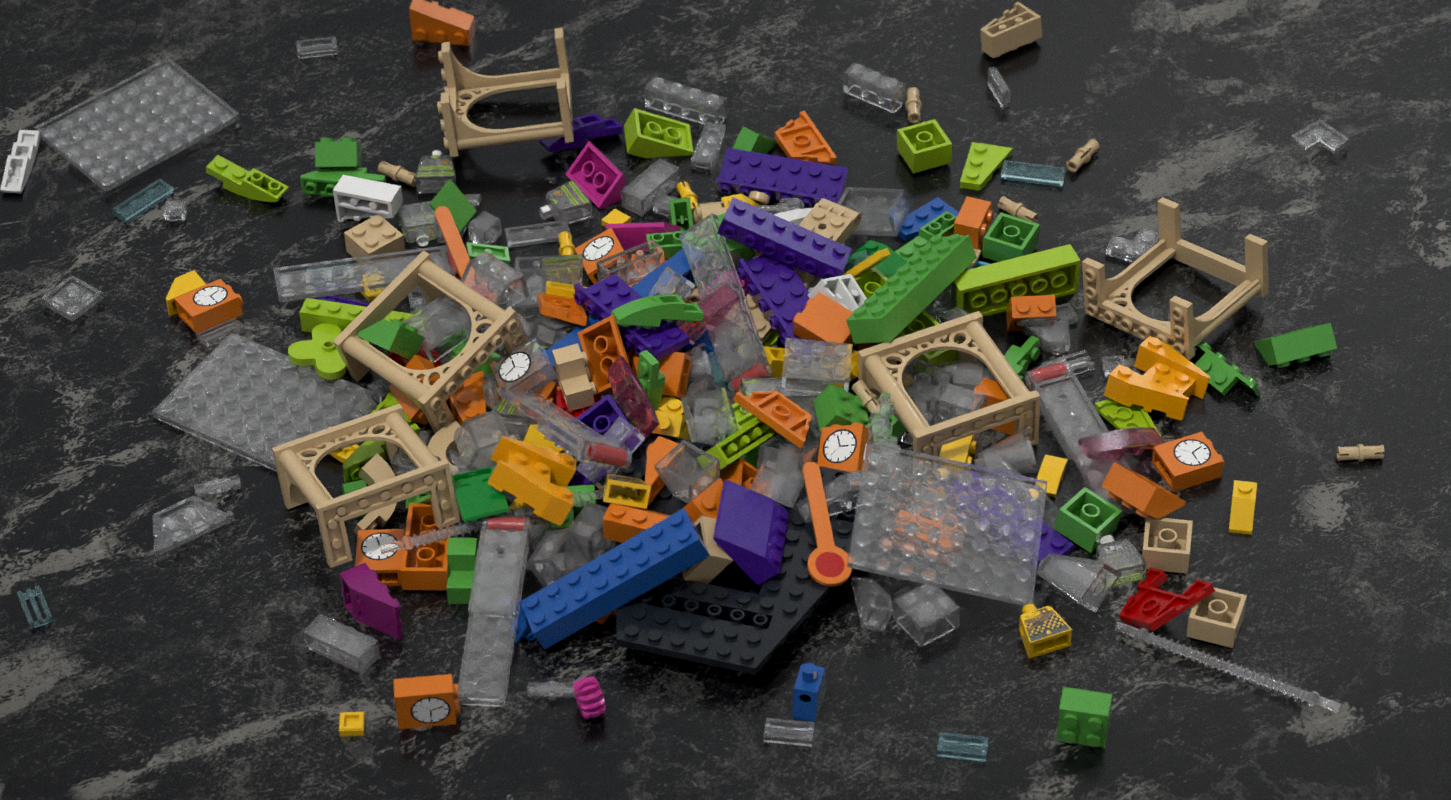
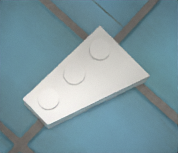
[333,175,403,222]
[808,274,867,344]

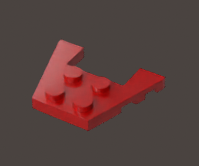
[1119,567,1215,631]

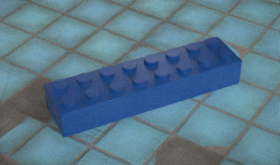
[520,508,710,649]

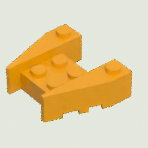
[1104,336,1210,421]
[487,436,577,526]

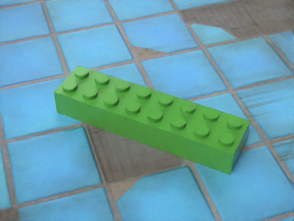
[846,234,977,343]

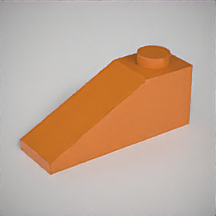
[645,436,683,505]

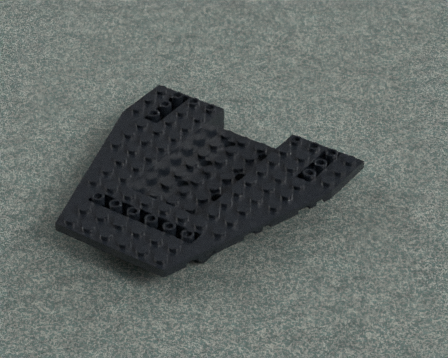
[614,430,898,675]

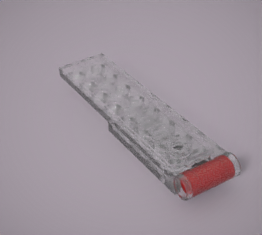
[679,213,773,396]
[273,245,461,303]
[1024,361,1137,517]
[500,386,632,468]
[456,516,532,707]

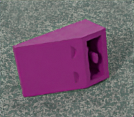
[340,562,403,639]

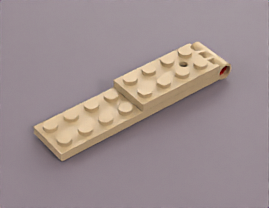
[725,198,862,344]

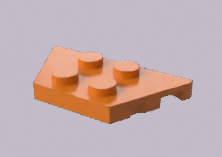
[775,111,837,164]
[536,293,587,326]
[733,390,812,449]

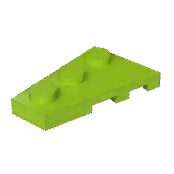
[960,142,1013,191]
[1094,399,1162,449]

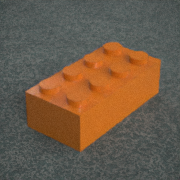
[400,503,457,590]

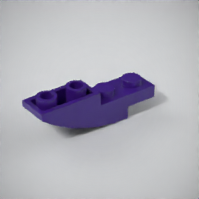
[539,113,623,152]

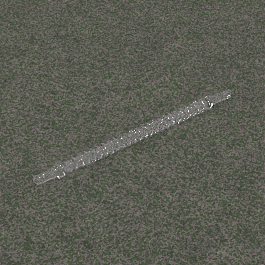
[379,488,604,554]
[1115,622,1342,713]

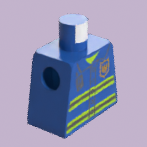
[792,663,826,723]

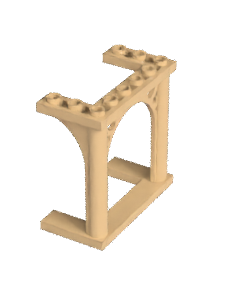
[437,28,574,157]
[1082,197,1269,360]
[333,250,533,433]
[858,311,1040,486]
[272,404,460,568]

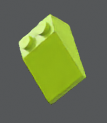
[624,108,693,158]

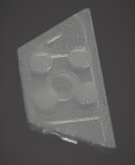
[153,496,235,557]

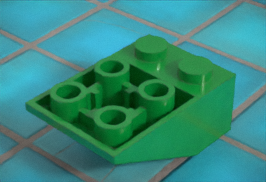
[451,466,509,523]

